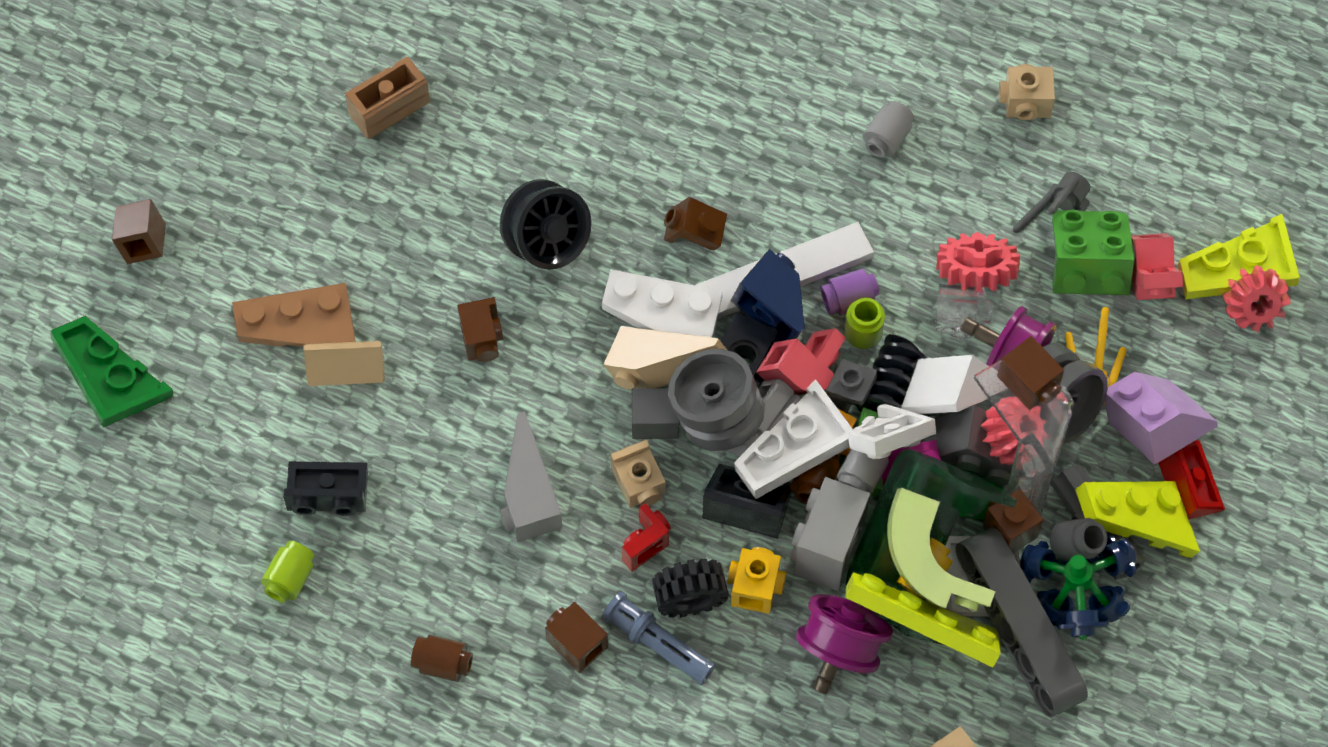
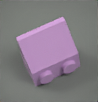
[1105,372,1218,465]

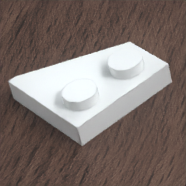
[849,404,936,459]

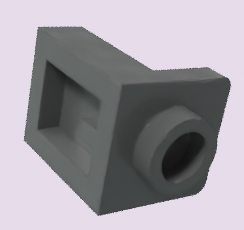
[826,359,877,414]

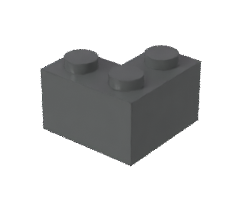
[921,405,1029,486]

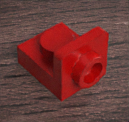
[622,503,671,572]

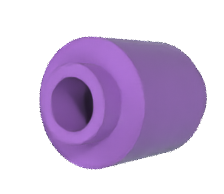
[820,268,880,316]

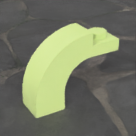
[887,488,995,611]

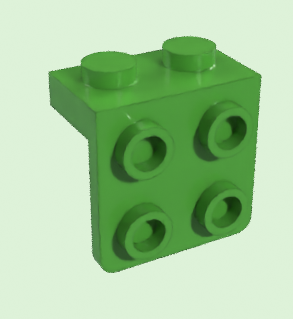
[1052,210,1134,295]

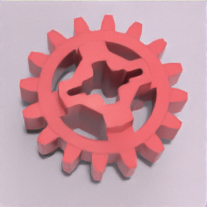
[936,232,1020,292]

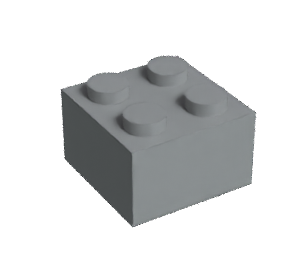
[790,477,870,591]

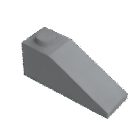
[500,411,563,542]

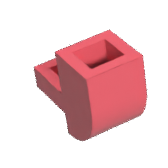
[1131,233,1183,300]
[756,328,846,395]

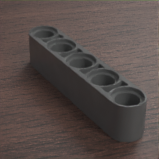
[955,527,1088,718]

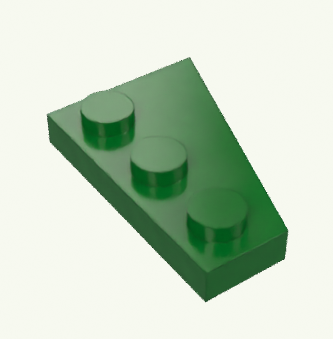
[50,316,173,428]

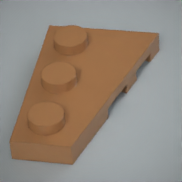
[232,283,356,347]

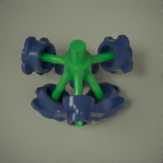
[1020,536,1136,640]

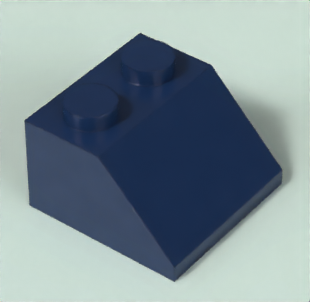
[730,249,805,342]

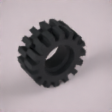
[652,559,729,618]

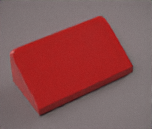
[1158,440,1225,519]

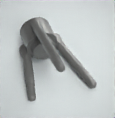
[1013,172,1091,233]

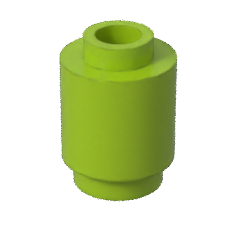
[845,298,885,349]
[261,541,315,603]

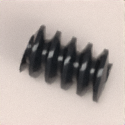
[855,334,927,412]

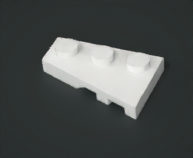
[602,269,723,338]
[734,379,853,499]

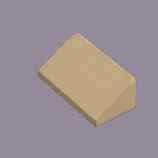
[304,341,385,386]

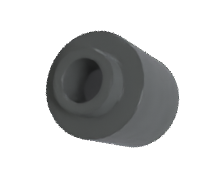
[1050,518,1107,561]

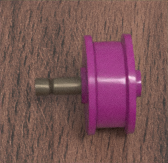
[961,306,1057,373]
[795,594,893,694]

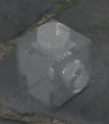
[935,284,992,339]

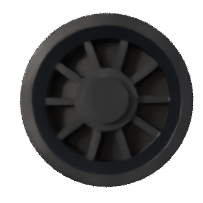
[500,179,592,270]

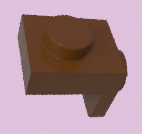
[664,196,727,251]

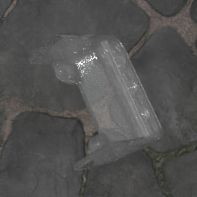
[973,361,1074,516]

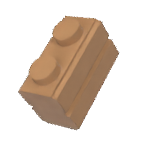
[344,57,430,139]

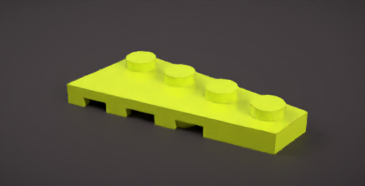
[846,572,1001,668]

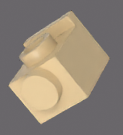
[611,439,666,508]

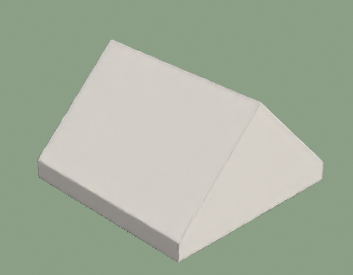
[901,355,1009,414]

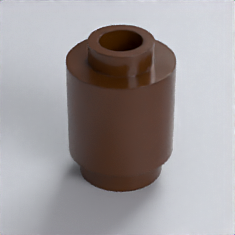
[790,454,840,504]
[411,634,473,682]

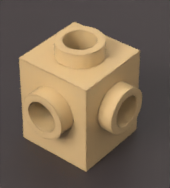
[999,64,1055,120]

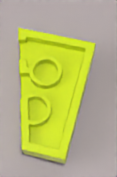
[1177,214,1300,300]
[1075,481,1200,558]

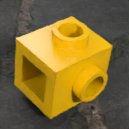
[727,547,787,614]

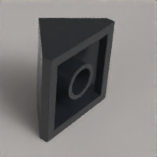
[702,464,792,539]

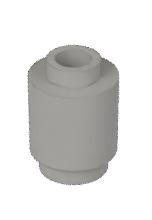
[863,101,914,157]
[837,449,889,495]

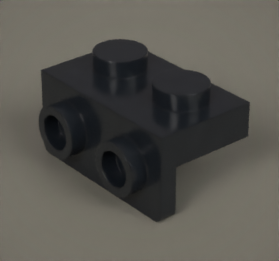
[283,461,368,516]

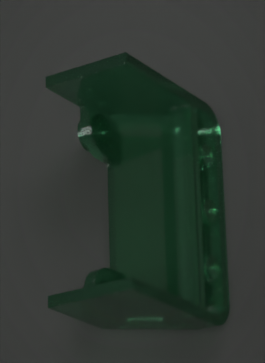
[846,449,1018,646]

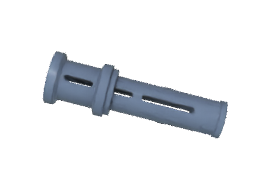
[601,591,716,685]

